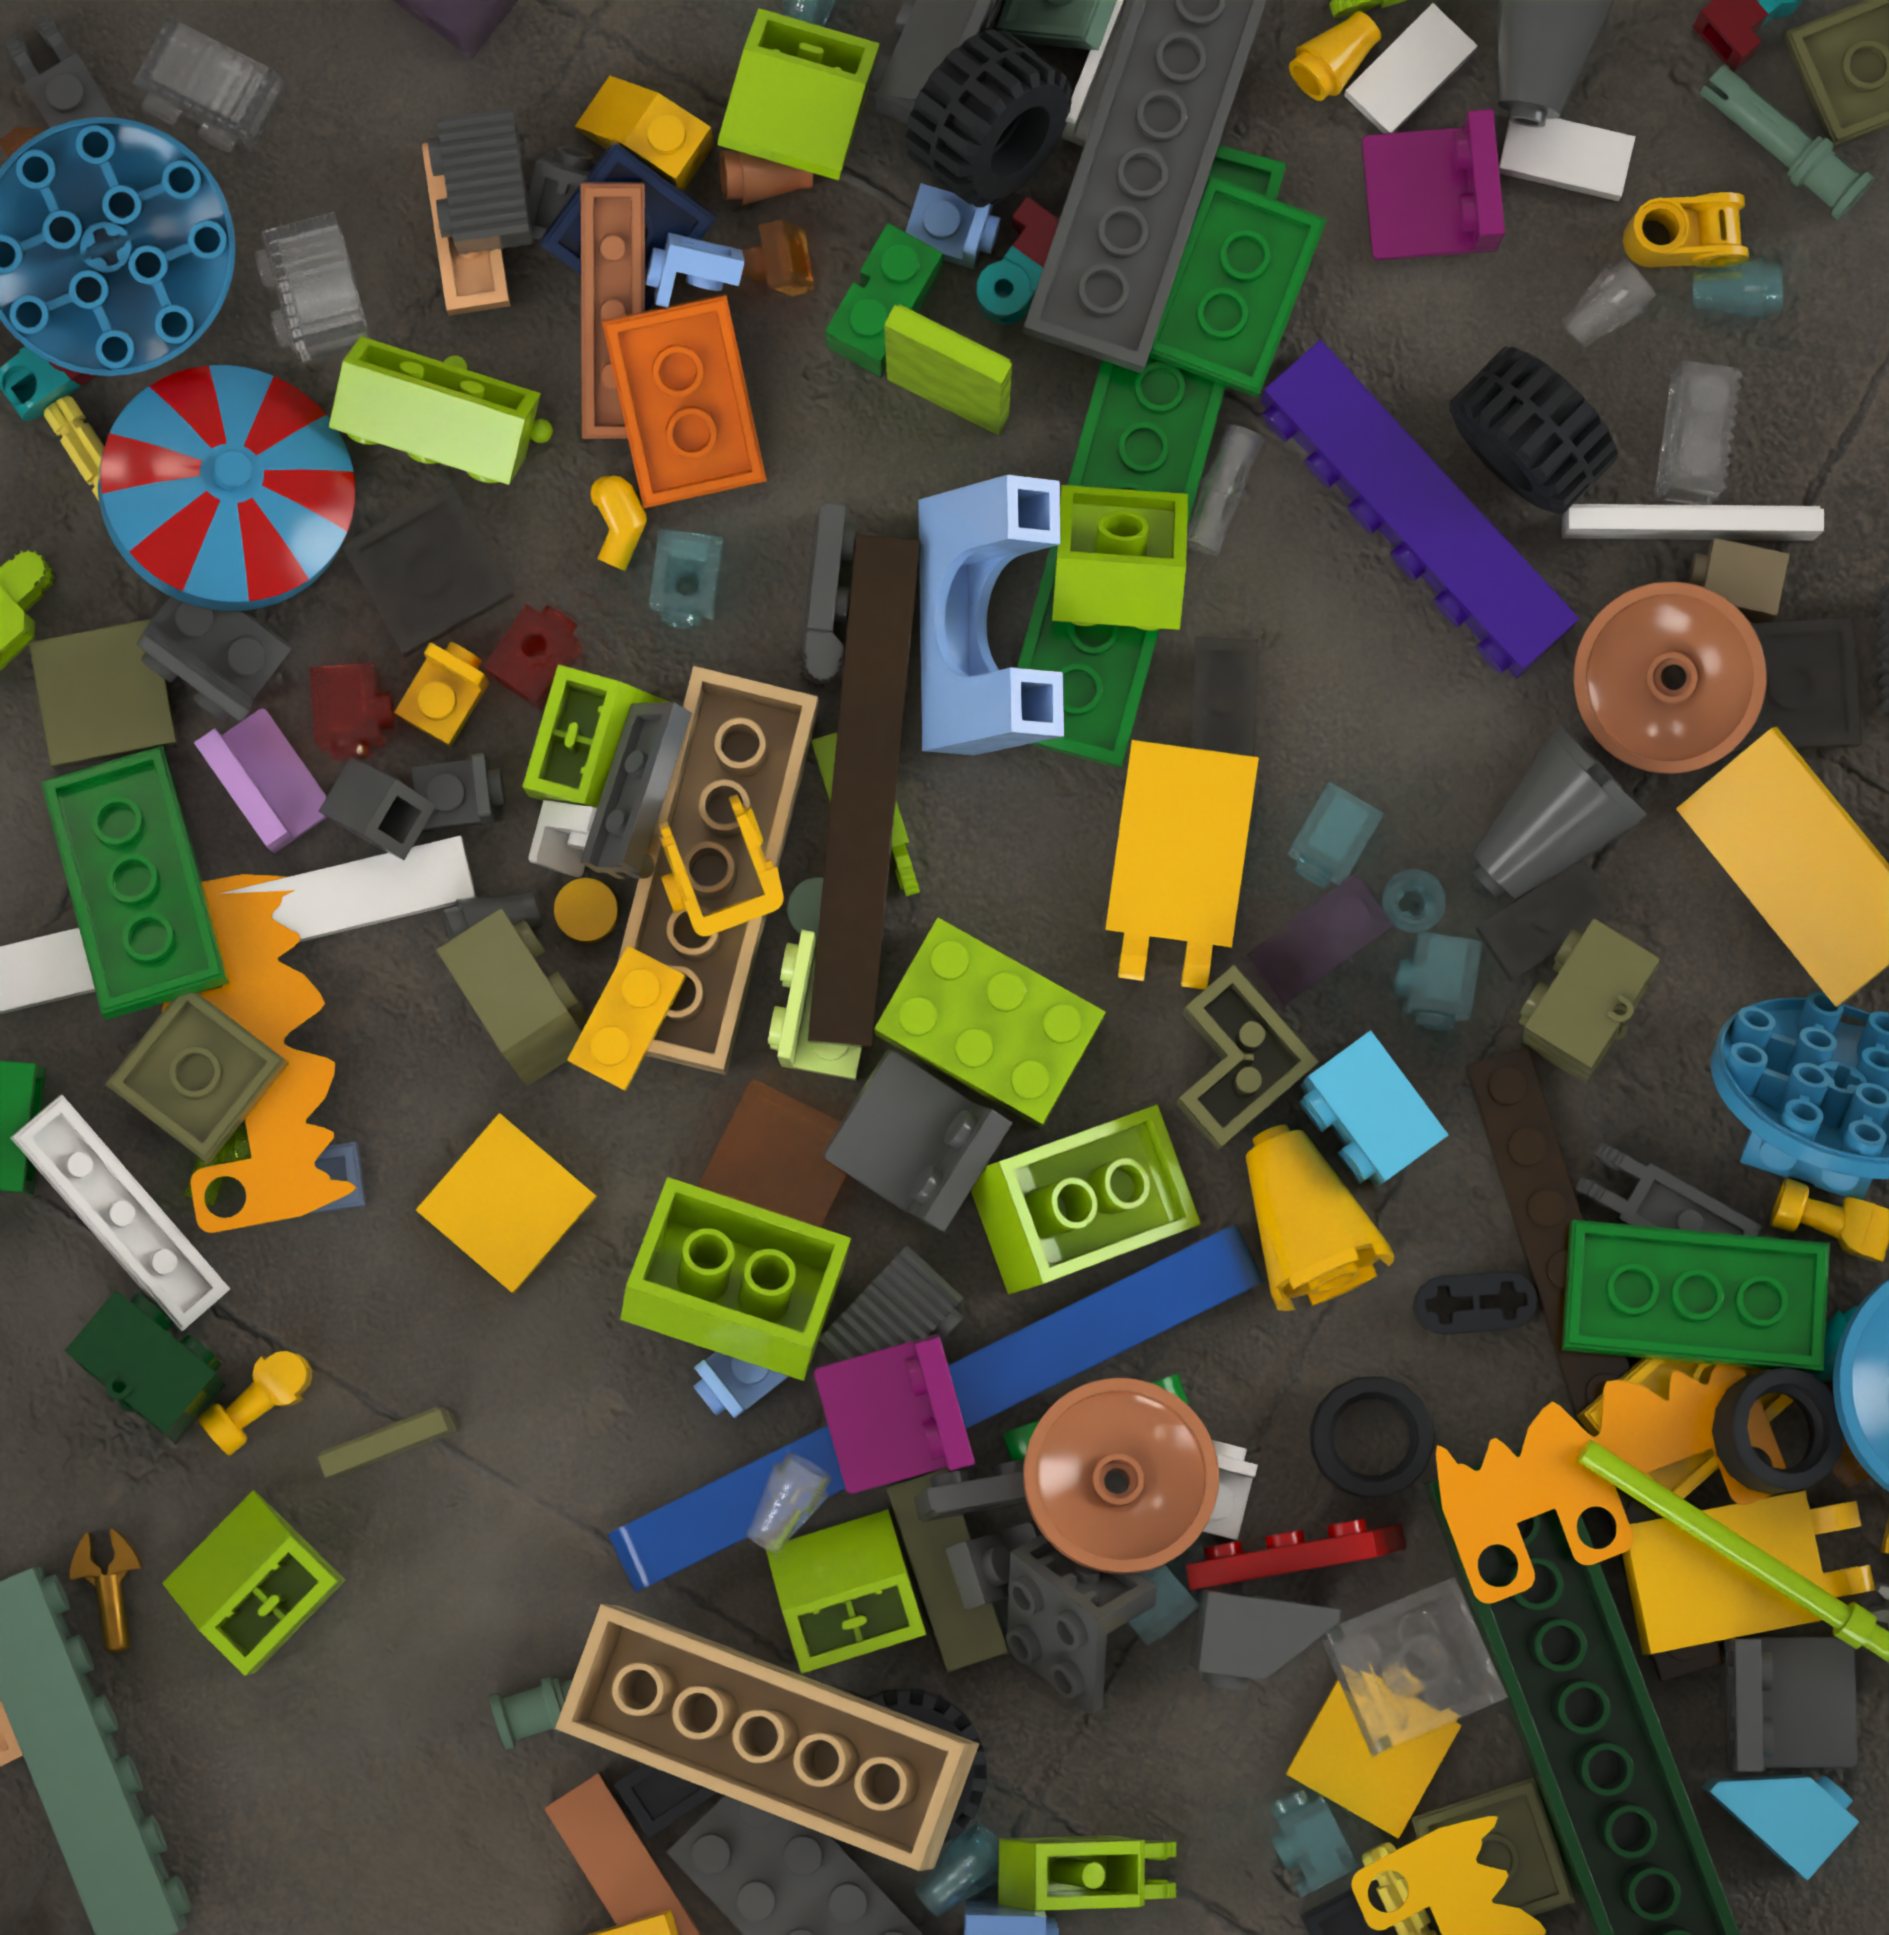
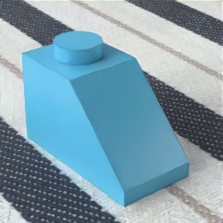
[1701,1774,1859,1880]

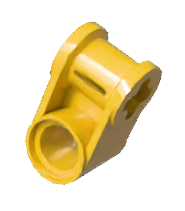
[1622,192,1749,268]

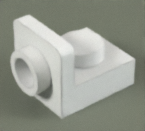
[529,800,597,877]
[1203,1440,1258,1540]

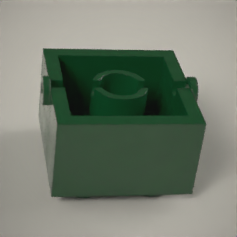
[65,1290,226,1445]

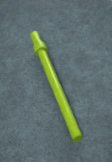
[1577,1439,1889,1663]

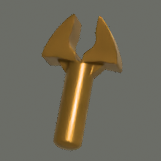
[70,1528,144,1653]

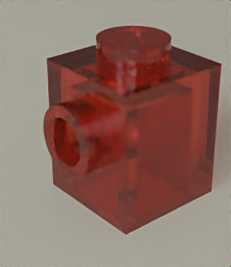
[484,604,583,711]
[309,662,395,761]

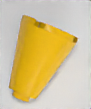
[1245,1124,1394,1311]

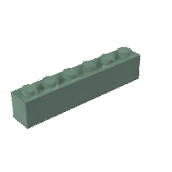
[0,1567,191,1935]

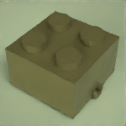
[1518,918,1660,1085]

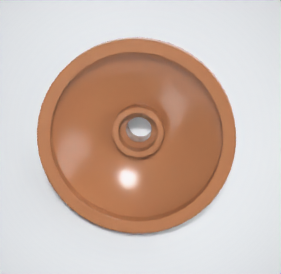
[1574,582,1767,774]
[1023,1378,1219,1574]

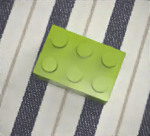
[874,917,1106,1129]
[620,1177,851,1381]

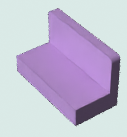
[194,709,327,854]

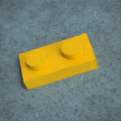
[567,945,686,1091]

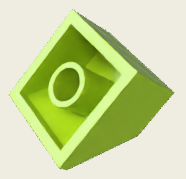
[1052,485,1188,631]

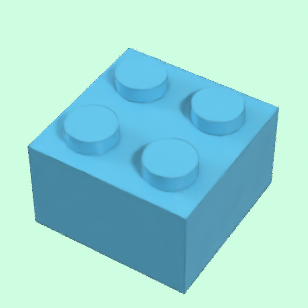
[1299,1030,1448,1188]

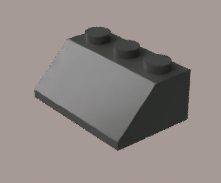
[869,0,1005,124]
[1189,1588,1341,1691]

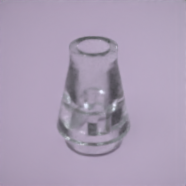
[1561,258,1657,349]
[746,1452,832,1554]

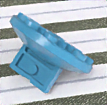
[0,117,236,376]
[1710,991,1889,1200]

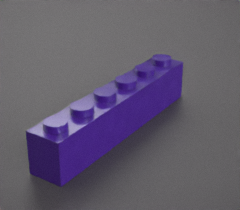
[1260,339,1580,679]

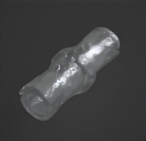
[1187,424,1265,557]

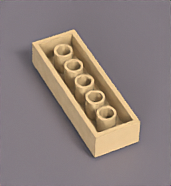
[617,666,820,1076]
[555,1604,979,1871]

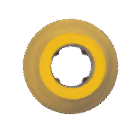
[1289,11,1381,101]

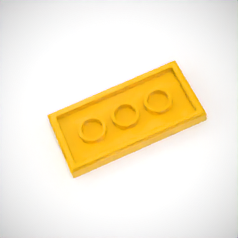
[1676,727,1889,1007]

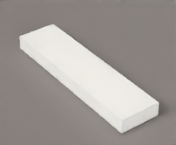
[1562,504,1824,541]
[10,1095,230,1332]

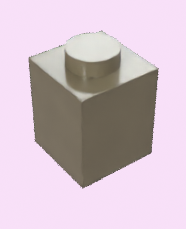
[1687,538,1790,626]

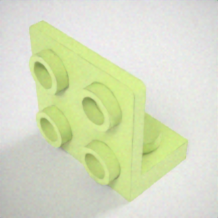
[768,930,862,1081]

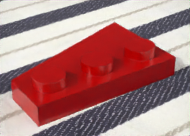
[1185,1518,1407,1590]

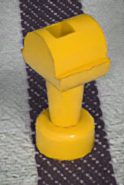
[1770,1178,1889,1263]
[197,1351,312,1456]

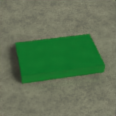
[1149,175,1327,398]

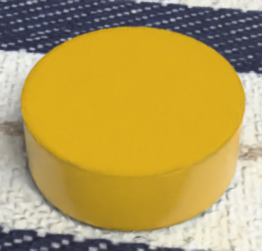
[554,878,619,943]

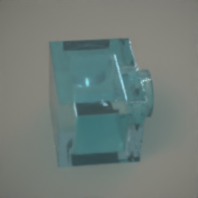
[1394,931,1482,1031]

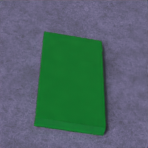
[41,745,229,1020]
[1562,1220,1830,1374]

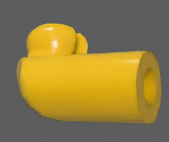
[590,476,647,571]

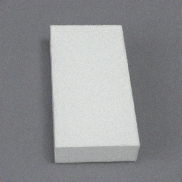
[1344,3,1478,134]
[1499,118,1636,202]

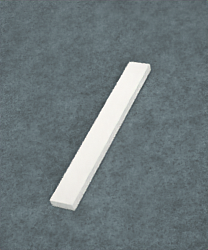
[0,835,477,1015]

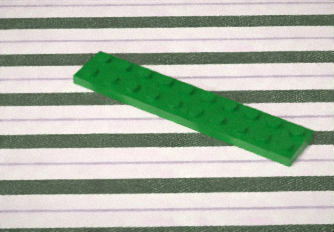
[1017,145,1287,769]

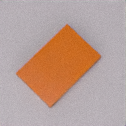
[601,293,767,508]

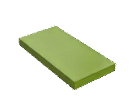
[884,304,1012,436]

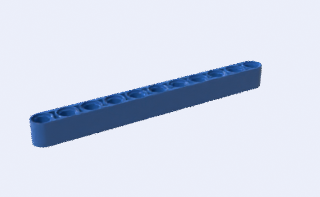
[607,1224,1265,1593]

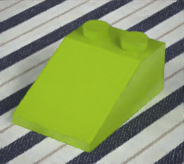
[971,1104,1201,1295]

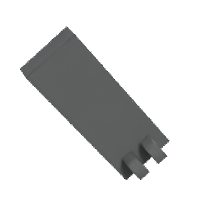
[580,702,692,879]

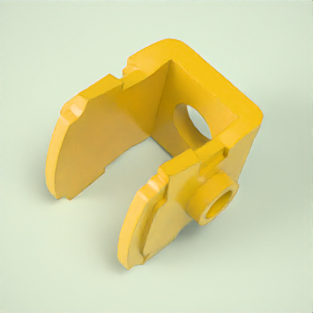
[659,794,783,936]

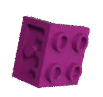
[1361,109,1505,261]
[814,1334,975,1494]

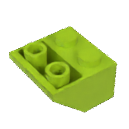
[717,8,880,181]
[522,664,669,808]
[162,1490,346,1676]
[765,1509,926,1674]

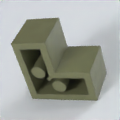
[436,908,589,1087]
[1176,965,1319,1151]

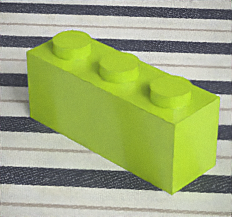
[329,336,541,485]

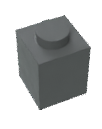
[318,757,436,860]

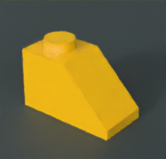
[575,75,714,191]

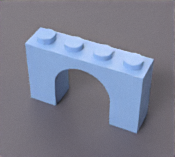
[918,475,1064,755]

